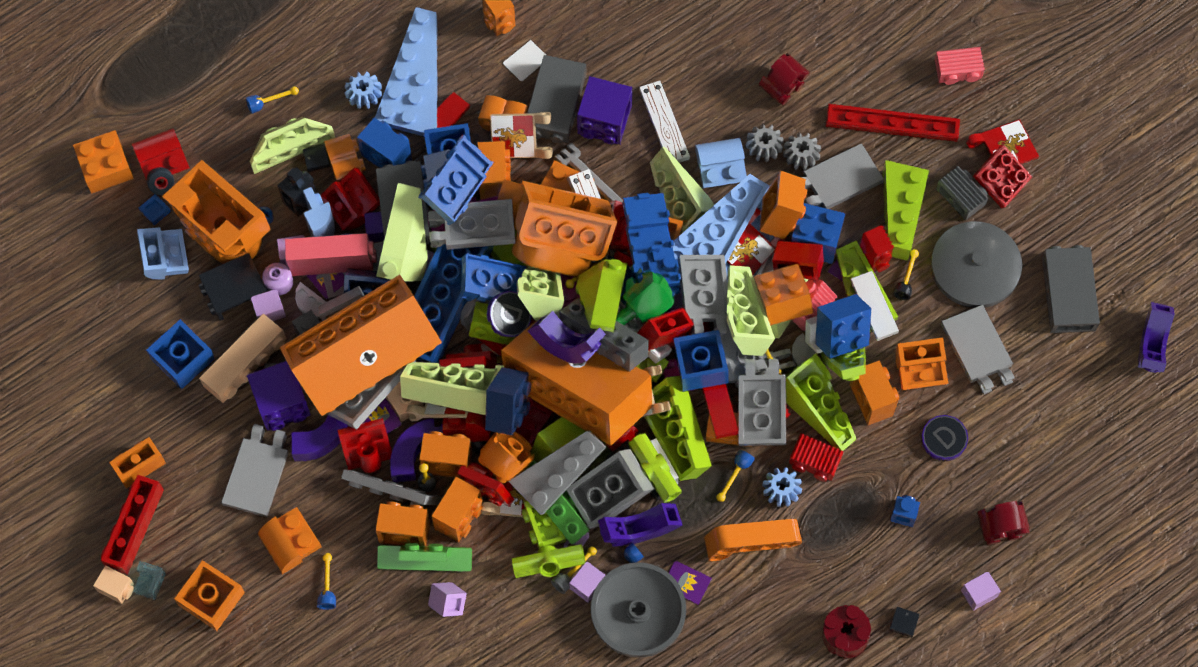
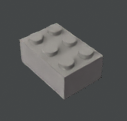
[567,449,654,529]

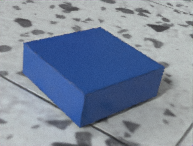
[139,194,171,225]

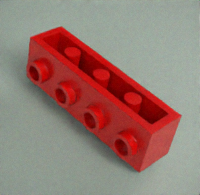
[101,475,164,575]

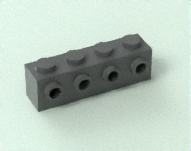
[559,298,648,372]

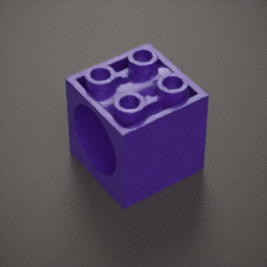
[577,76,632,145]
[247,361,311,431]

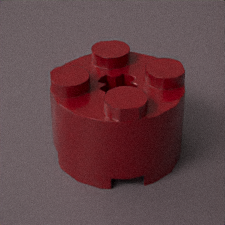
[759,53,810,106]
[977,501,1030,545]
[822,605,871,659]

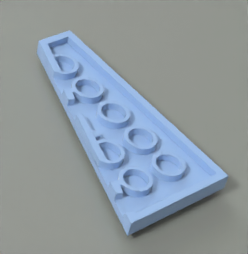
[375,7,437,136]
[673,174,769,288]

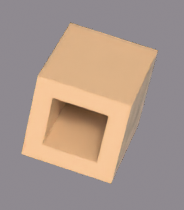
[93,565,134,604]

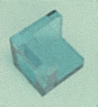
[134,561,166,600]

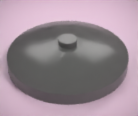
[931,221,1022,308]
[591,562,686,658]

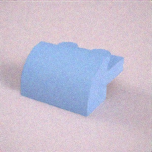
[695,138,747,188]
[303,187,335,237]
[137,227,189,280]

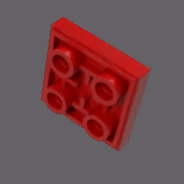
[973,145,1032,208]

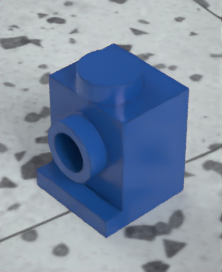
[890,495,920,527]

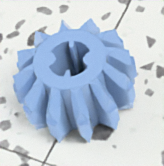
[345,72,382,110]
[762,467,802,507]

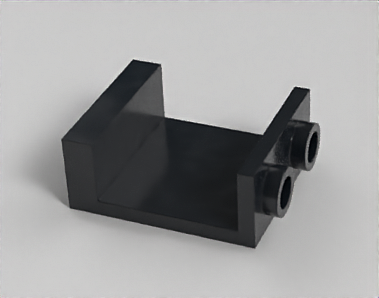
[198,253,267,321]

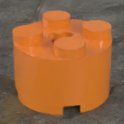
[478,431,535,483]

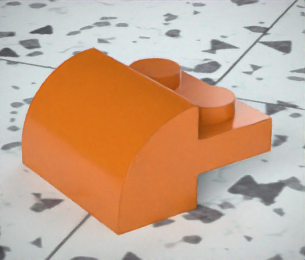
[896,338,948,391]
[258,507,322,575]

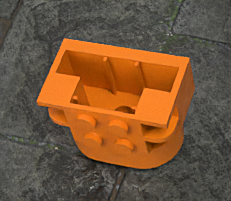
[162,160,271,264]
[512,181,617,276]

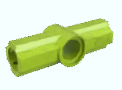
[628,433,682,503]
[512,544,586,578]

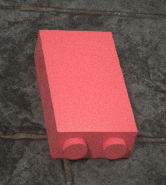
[285,233,377,276]

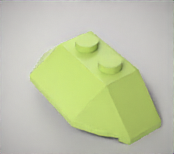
[250,117,335,174]

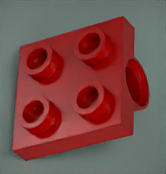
[338,418,392,473]
[457,462,515,507]

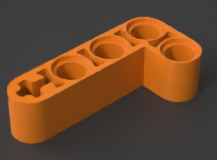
[704,519,802,561]

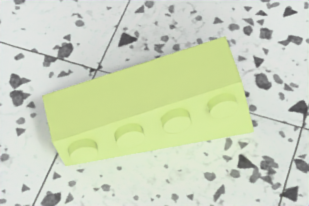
[400,362,504,415]

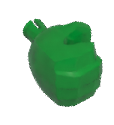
[616,269,674,325]

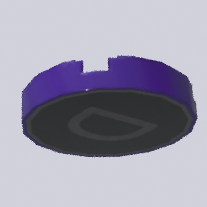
[487,291,532,337]
[922,415,968,461]

